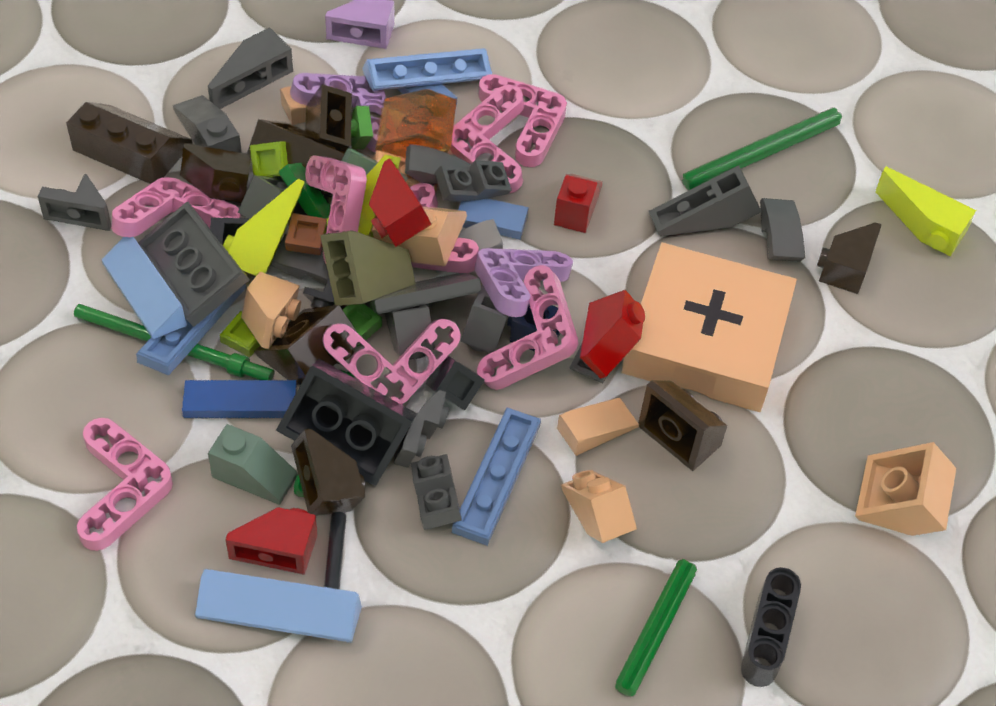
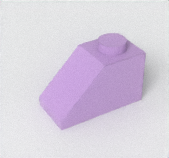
[325,0,394,49]

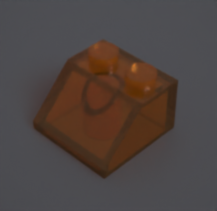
[375,89,457,158]

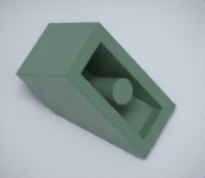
[208,424,298,505]

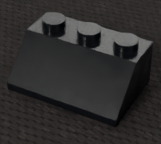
[276,359,417,487]

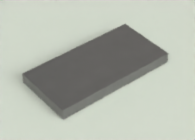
[138,201,250,327]

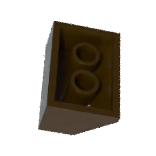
[66,102,193,184]
[247,119,370,197]

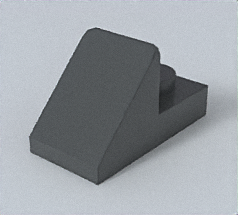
[37,174,111,231]

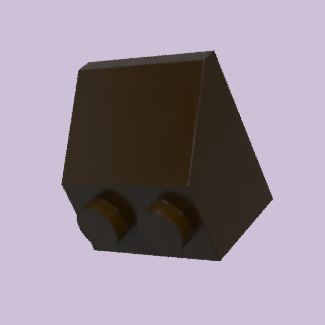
[254,305,359,385]
[638,380,728,471]

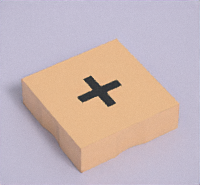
[621,242,797,412]

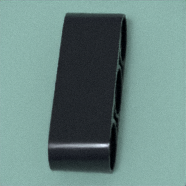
[741,567,801,687]

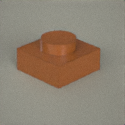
[285,213,327,256]

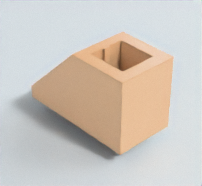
[241,272,301,349]
[561,470,637,543]

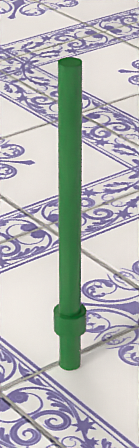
[74,304,275,380]

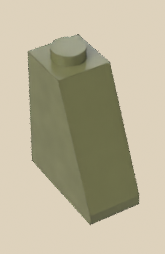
[320,230,416,306]

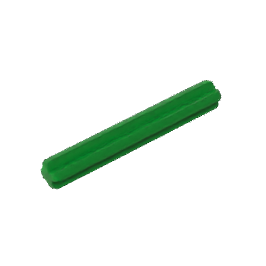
[615,559,697,697]

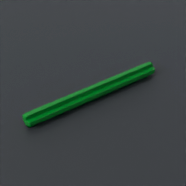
[682,107,842,190]

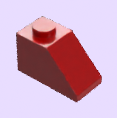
[369,158,432,247]
[554,174,603,233]
[580,290,645,379]
[225,507,318,575]

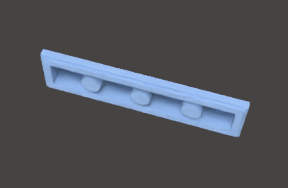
[362,48,492,91]
[102,237,187,339]
[195,569,362,643]

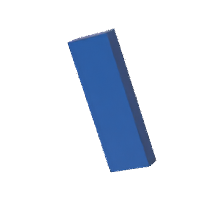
[182,380,297,418]

